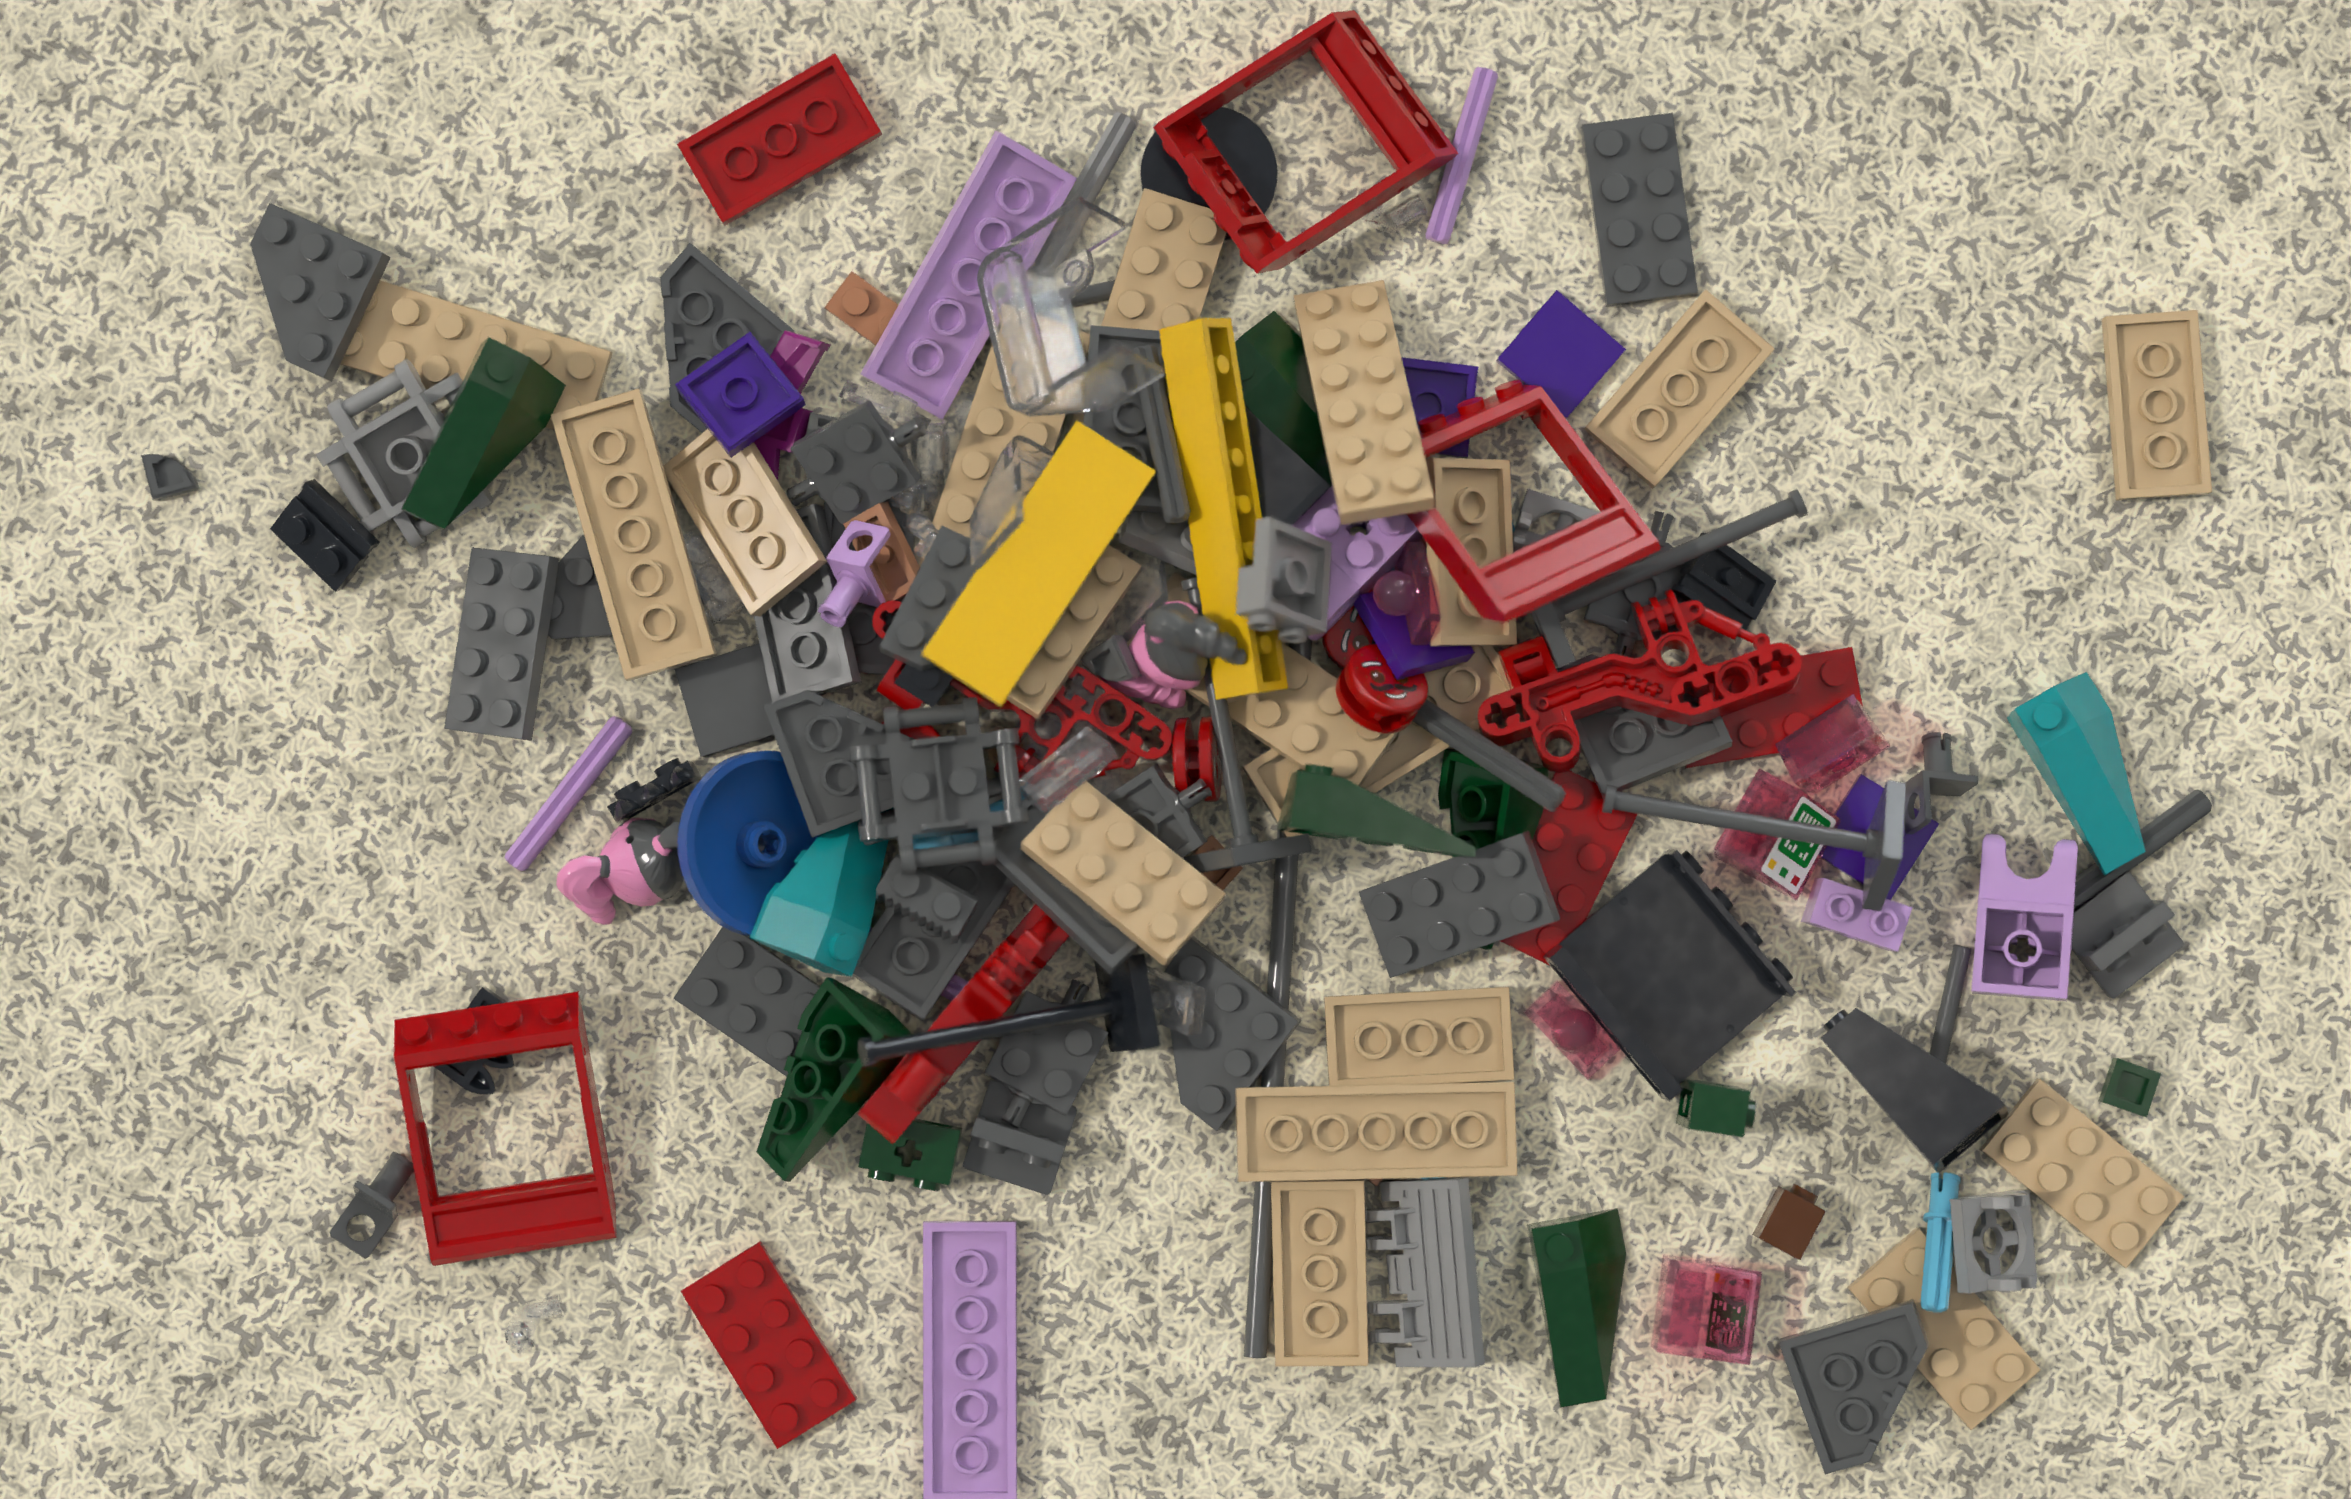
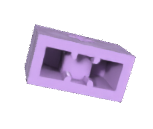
[1801,878,1912,952]

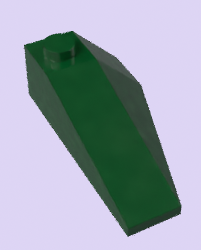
[1235,311,1332,487]
[401,337,566,530]
[1438,749,1549,950]
[1277,764,1476,858]
[756,977,912,1182]
[1527,1208,1626,1407]

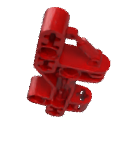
[1478,589,1802,773]
[873,601,1172,793]
[857,904,1070,1144]

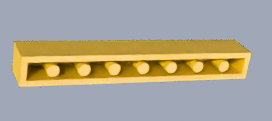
[1159,318,1288,700]

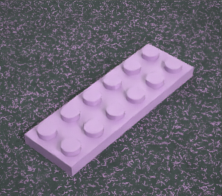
[861,131,1077,420]
[923,1221,1017,1499]

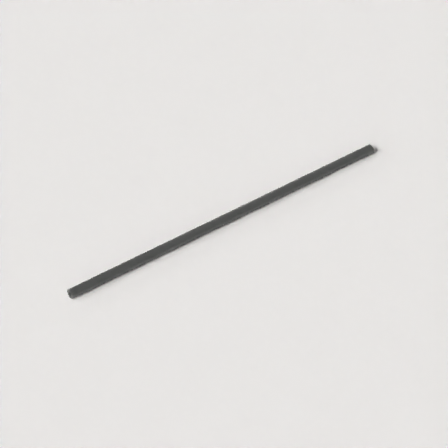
[1244,636,1312,1358]

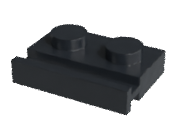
[270,479,380,592]
[1671,533,1776,630]

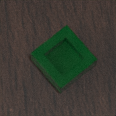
[2098,1058,2161,1117]

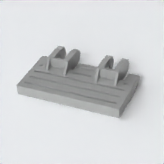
[1365,1178,1485,1368]

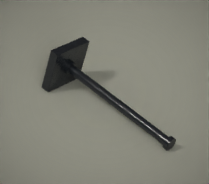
[858,953,1161,1067]

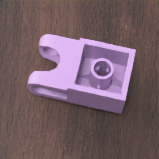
[1292,486,1422,640]
[1971,834,2078,1001]

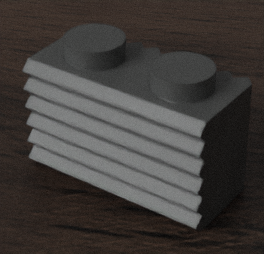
[876,853,979,944]

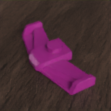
[754,330,831,481]

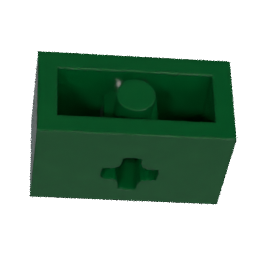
[1676,1078,1756,1138]
[858,1119,963,1191]

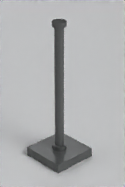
[1530,489,1808,668]
[1181,578,1312,873]
[1602,780,1906,912]

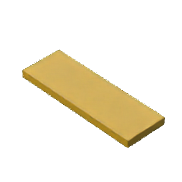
[921,421,1156,707]

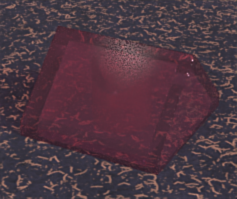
[1775,694,1890,796]

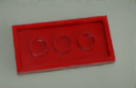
[677,53,882,226]
[1685,647,1868,769]
[1500,770,1638,966]
[680,1241,857,1449]

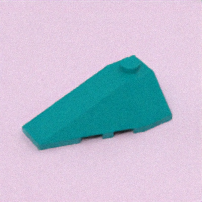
[2007,672,2146,876]
[750,807,894,977]

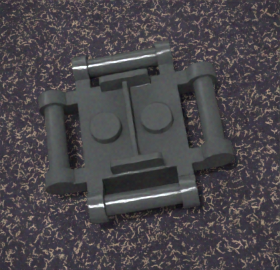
[850,697,1029,875]

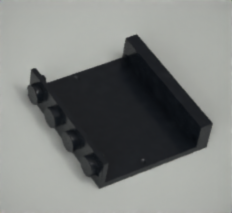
[1543,849,1797,1101]

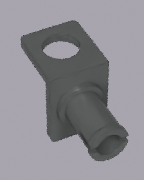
[1904,732,1978,835]
[330,1152,414,1259]

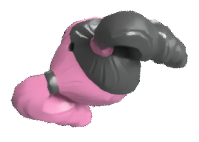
[1100,601,1247,709]
[556,818,684,925]

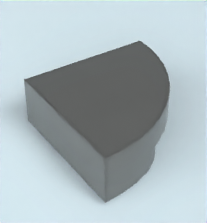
[141,454,200,501]
[1081,635,1142,682]

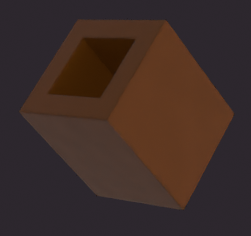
[1752,1183,1826,1260]

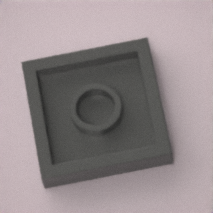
[674,643,774,757]

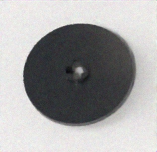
[1141,107,1278,241]

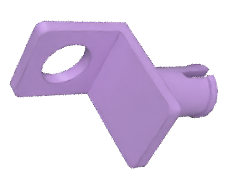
[818,520,891,627]

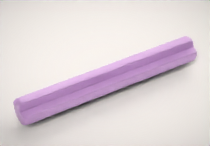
[1425,67,1498,244]
[504,716,632,871]

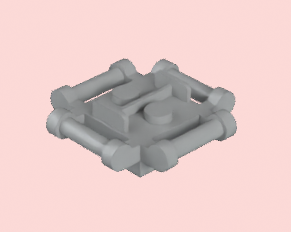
[316,359,493,548]

